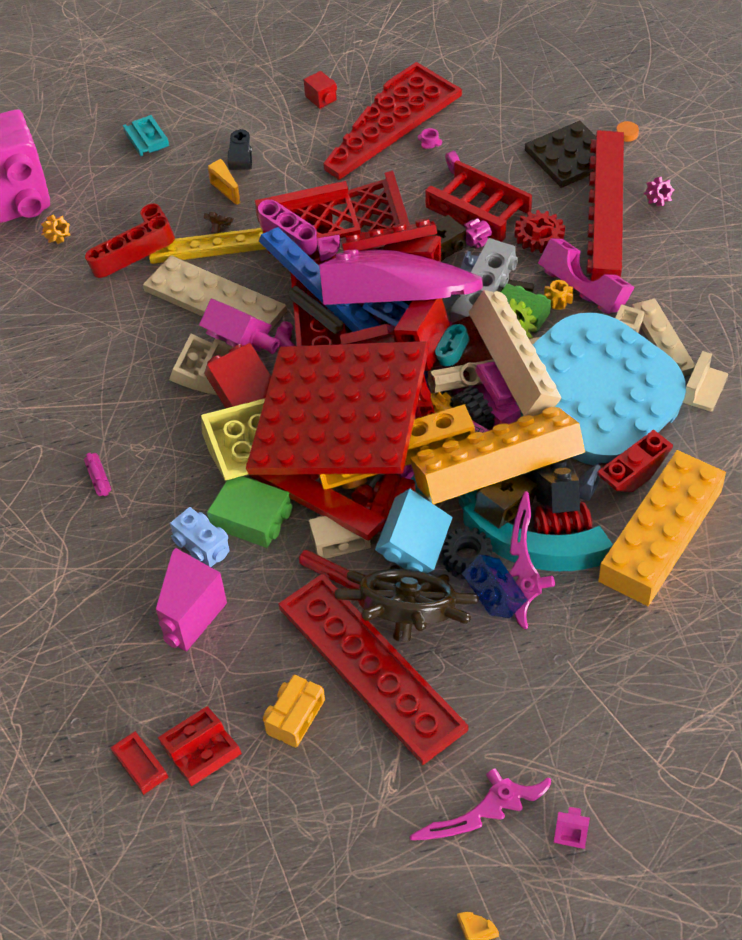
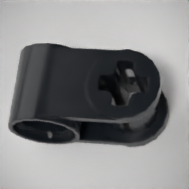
[228,129,252,170]

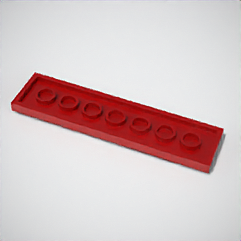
[278,573,468,765]

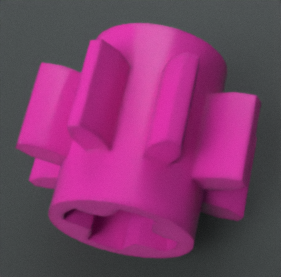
[644,177,674,207]
[464,218,492,249]

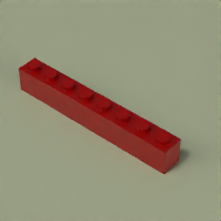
[586,130,624,282]

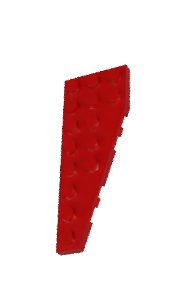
[323,62,462,180]

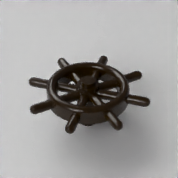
[334,565,479,642]

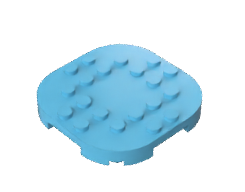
[516,313,686,466]

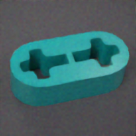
[435,324,469,366]

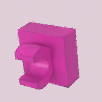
[554,807,590,849]

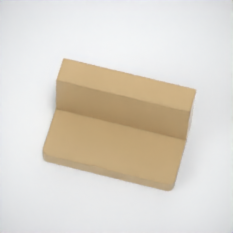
[683,351,728,412]

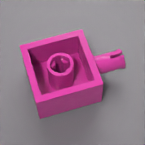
[199,298,280,354]

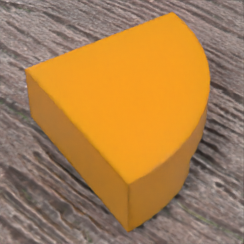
[457,912,499,940]

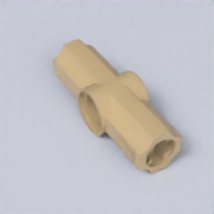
[427,359,494,393]

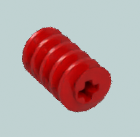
[534,502,593,535]

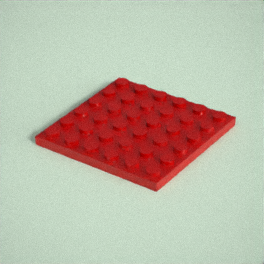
[246,341,429,475]

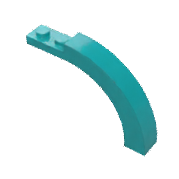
[458,490,613,571]

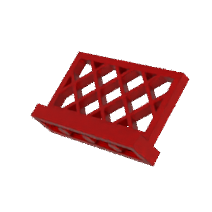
[348,170,410,251]
[255,181,361,254]

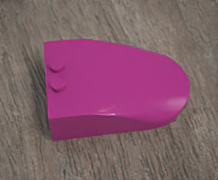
[319,249,483,305]

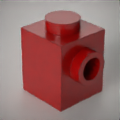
[303,71,337,109]

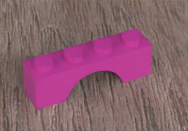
[538,238,635,314]

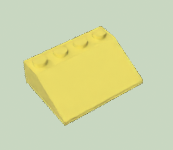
[201,399,265,481]

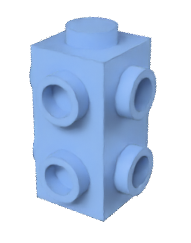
[170,507,230,567]

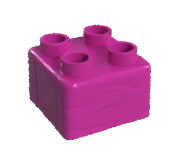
[0,110,50,223]

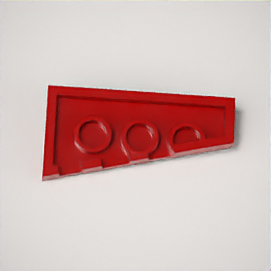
[341,219,437,251]

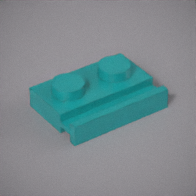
[123,115,169,157]

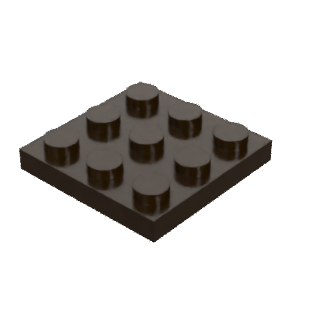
[525,121,596,188]

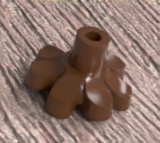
[204,212,234,234]

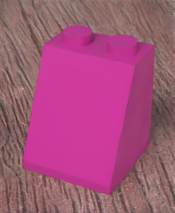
[156,548,227,652]

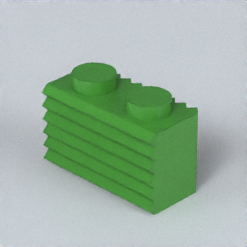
[501,283,551,333]

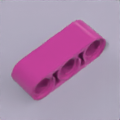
[258,200,317,255]

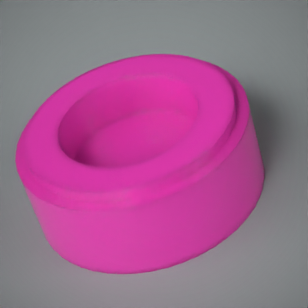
[445,150,460,174]

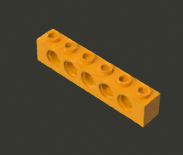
[319,404,475,490]

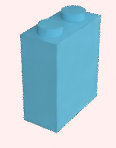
[375,489,453,573]

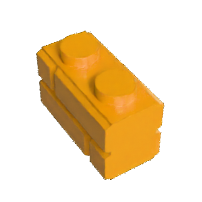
[263,674,325,748]

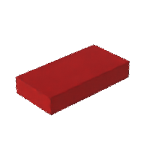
[110,731,169,795]

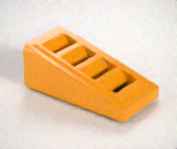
[208,159,240,205]

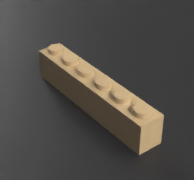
[468,290,561,416]

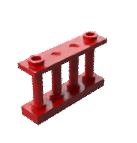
[425,160,532,242]

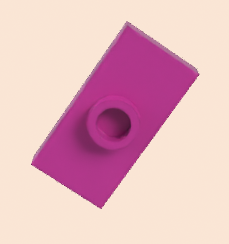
[475,361,517,406]

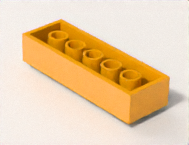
[410,407,585,504]
[598,450,726,606]

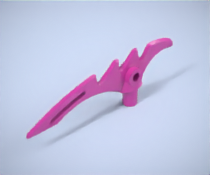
[509,491,555,629]
[409,769,551,840]

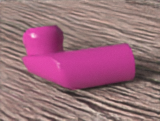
[274,321,295,347]

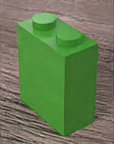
[207,476,293,548]

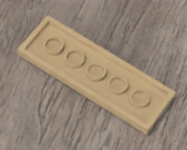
[143,256,287,332]

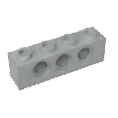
[450,238,518,334]

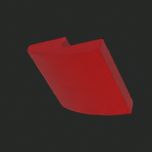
[157,706,242,787]

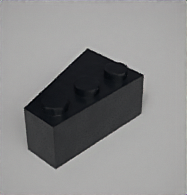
[523,458,580,513]

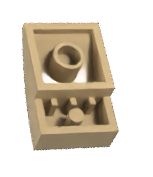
[169,334,261,395]

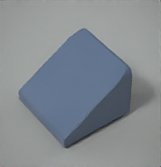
[579,465,601,501]

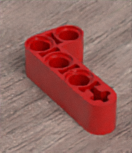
[85,203,175,278]

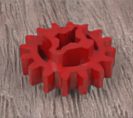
[514,210,565,253]

